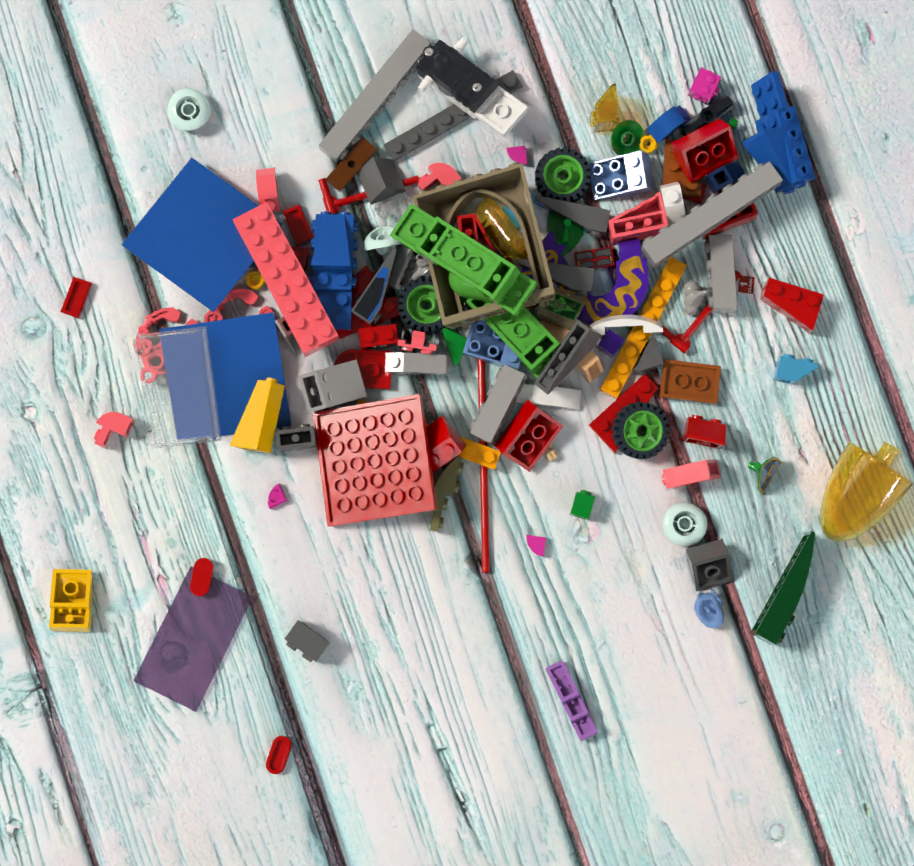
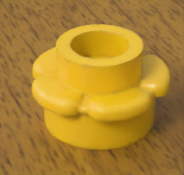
[639,135,658,153]

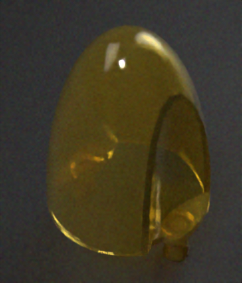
[820,441,914,542]

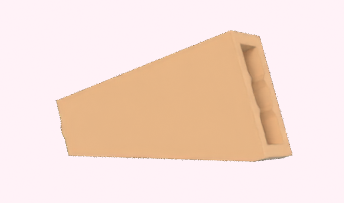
[540,319,604,383]

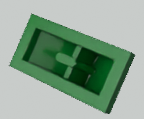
[442,328,467,368]

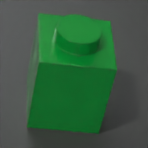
[569,490,595,520]

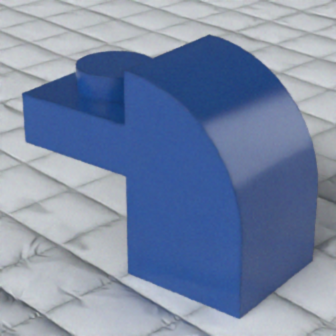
[647,105,691,144]

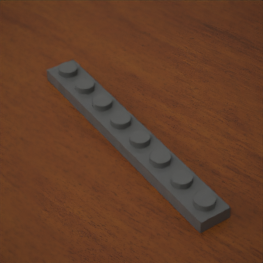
[384,70,523,162]

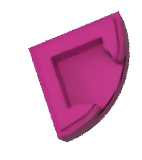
[506,146,527,166]
[268,484,287,509]
[526,535,546,557]

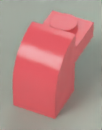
[418,162,462,191]
[256,167,280,212]
[94,412,135,448]

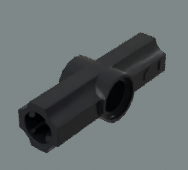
[680,94,735,136]

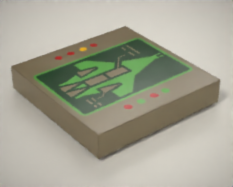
[536,286,586,330]

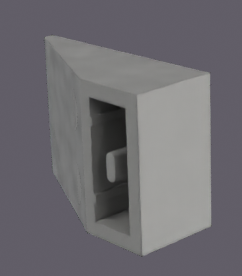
[298,359,367,413]

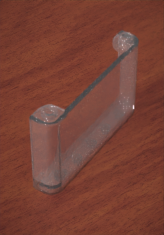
[133,326,222,449]

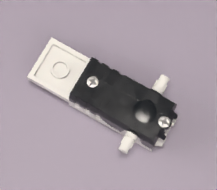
[416,38,528,138]

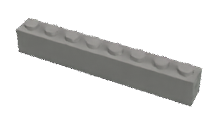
[319,29,431,163]
[641,161,783,268]

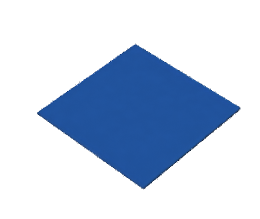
[121,157,283,313]
[159,312,292,442]

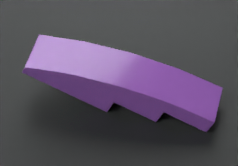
[545,660,598,742]

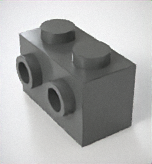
[275,424,317,452]
[285,620,331,662]

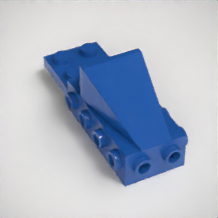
[742,71,815,195]
[310,211,358,330]

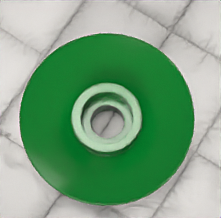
[611,120,644,156]

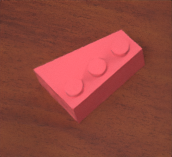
[608,192,669,246]

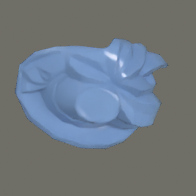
[694,589,724,629]

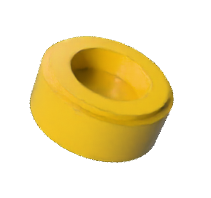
[246,271,265,290]

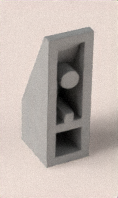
[385,353,448,375]

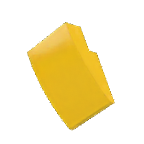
[49,569,93,632]

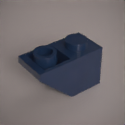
[705,160,746,194]

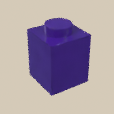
[596,329,624,358]

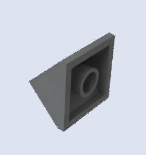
[357,156,406,205]

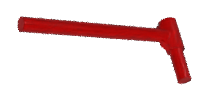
[318,175,419,214]
[660,271,741,354]

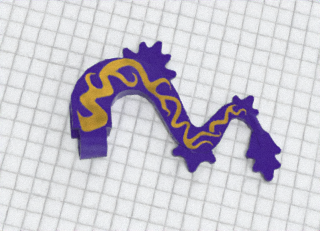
[485,227,649,334]

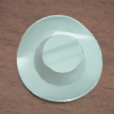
[168,88,211,131]
[363,225,401,255]
[663,502,707,546]

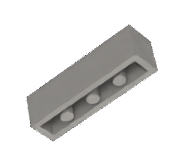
[705,234,737,314]
[470,365,528,446]

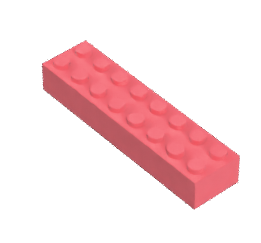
[233,202,339,357]

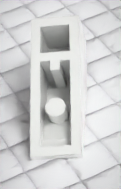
[659,182,686,227]

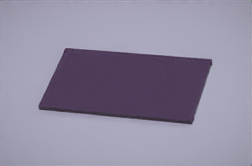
[133,566,253,712]

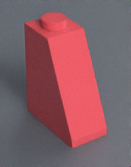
[662,459,721,489]

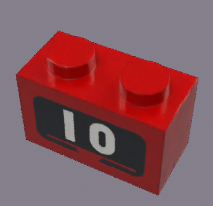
[358,324,398,350]

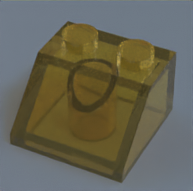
[589,84,620,133]

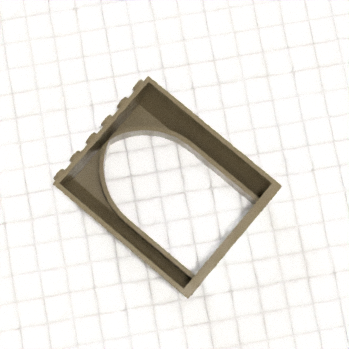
[412,163,556,330]

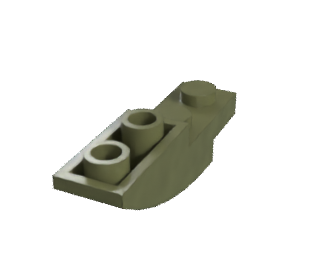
[430,457,464,532]

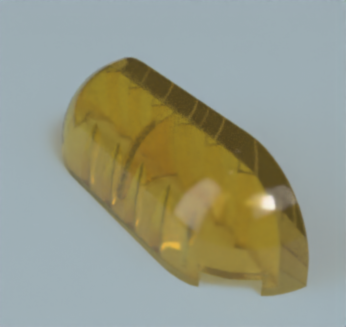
[475,198,528,259]

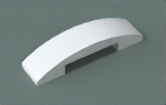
[589,315,663,335]
[515,384,581,410]

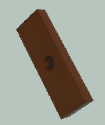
[326,137,377,192]

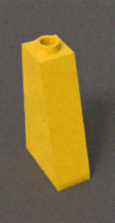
[230,378,285,453]

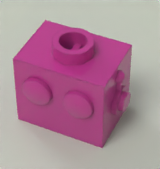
[688,67,721,105]

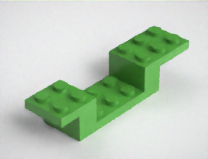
[390,203,538,317]
[462,297,560,379]

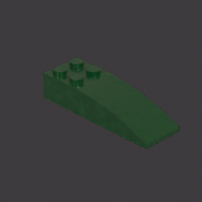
[750,531,815,645]

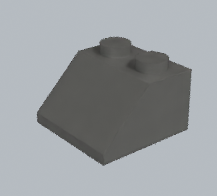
[685,539,733,592]

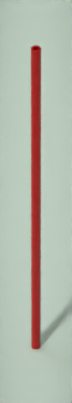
[477,359,490,573]

